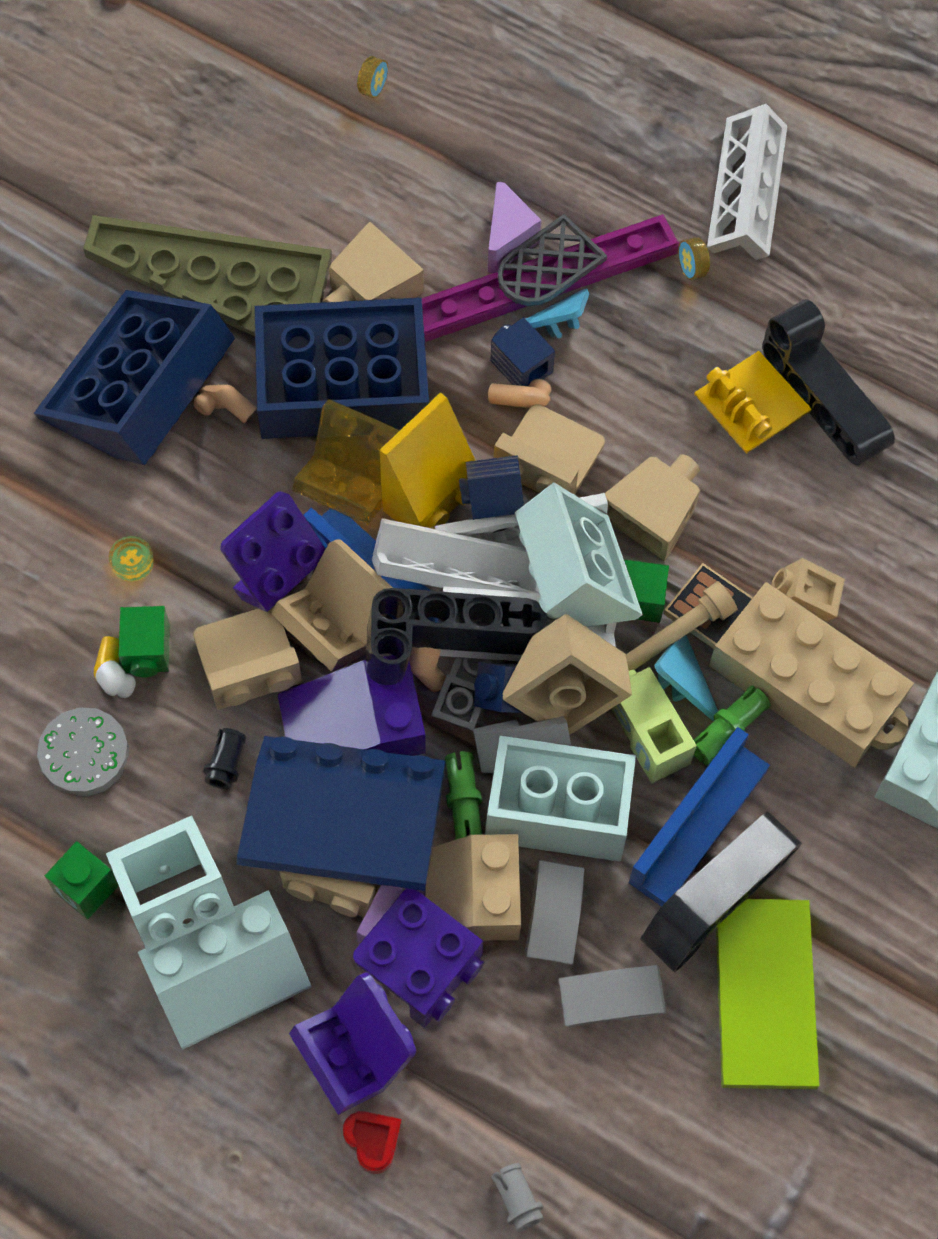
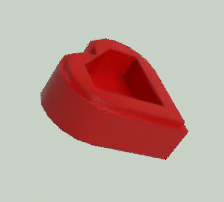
[343,1111,402,1174]

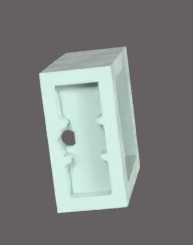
[106,816,236,952]

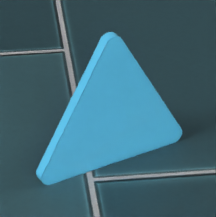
[526,288,589,338]
[654,635,718,721]

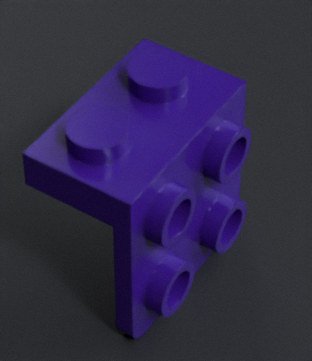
[220,491,326,612]
[353,889,485,1028]
[289,972,416,1115]

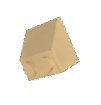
[503,614,632,735]
[426,834,521,941]

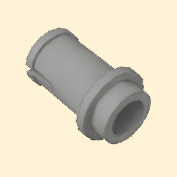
[491,1163,544,1232]

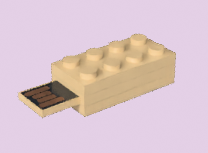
[664,563,914,768]

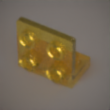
[292,400,400,525]

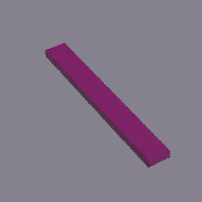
[422,214,680,342]

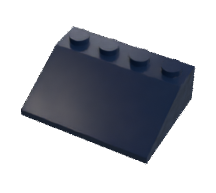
[34,290,235,465]
[255,297,429,439]
[236,736,445,891]

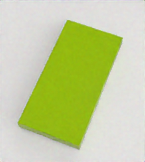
[716,899,820,1089]

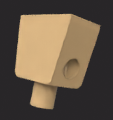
[323,222,424,302]
[605,454,700,561]

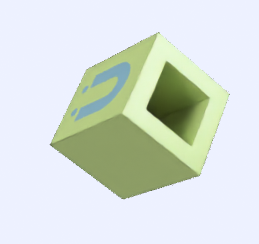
[611,667,675,742]
[630,708,697,784]

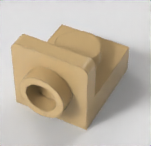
[771,558,845,622]

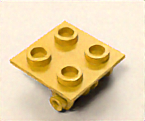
[694,351,812,454]

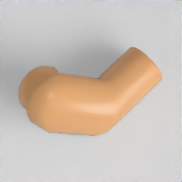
[488,379,552,408]
[194,384,257,424]
[409,647,446,692]

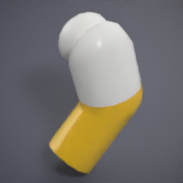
[94,636,136,698]

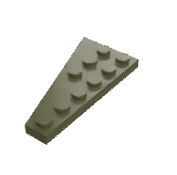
[83,215,332,337]

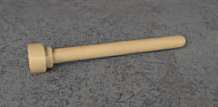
[626,581,738,671]

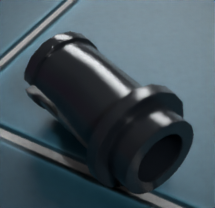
[203,728,246,789]

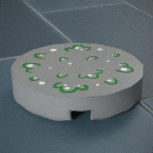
[37,708,129,797]

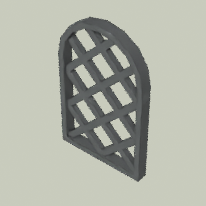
[498,214,607,306]

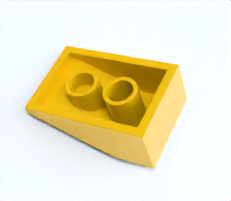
[379,392,476,529]

